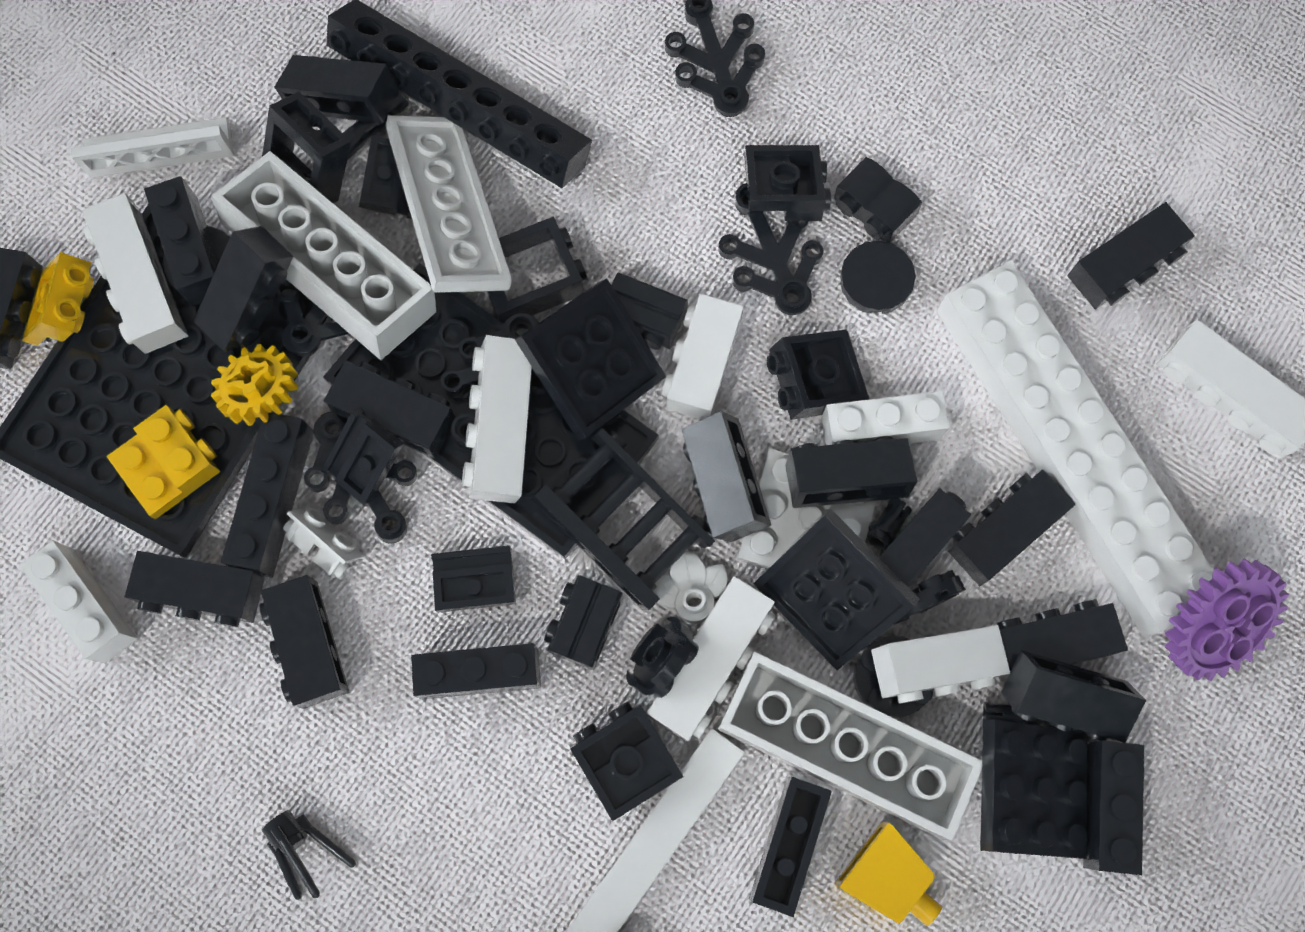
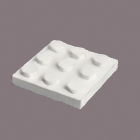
[737,448,876,569]

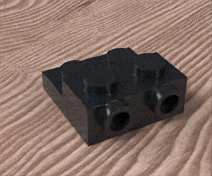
[744,145,831,221]
[767,329,870,420]
[570,701,684,822]

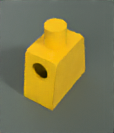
[834,822,942,926]

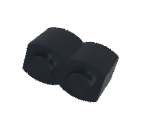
[834,157,922,243]

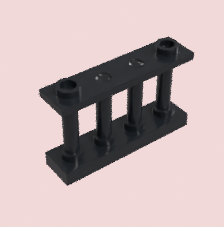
[531,428,715,610]

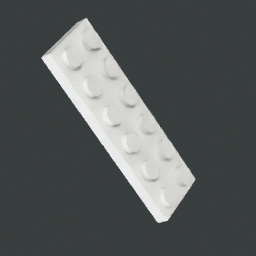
[386,115,512,293]

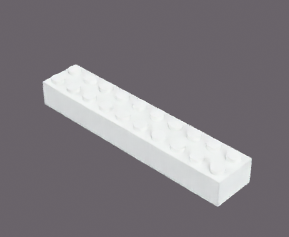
[937,260,1214,638]

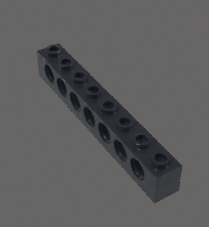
[326,0,592,188]

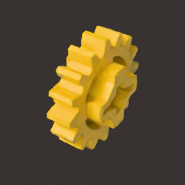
[211,344,298,426]

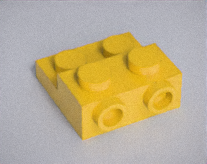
[22,252,94,346]
[106,405,220,519]

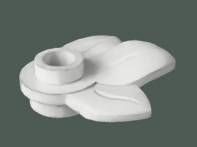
[653,550,728,624]

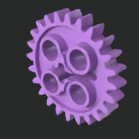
[1165,559,1289,681]

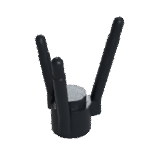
[262,810,356,900]

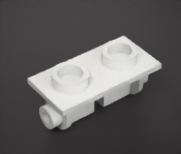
[283,507,365,580]

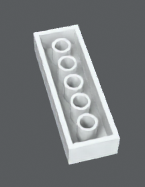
[211,151,436,360]
[717,651,982,841]

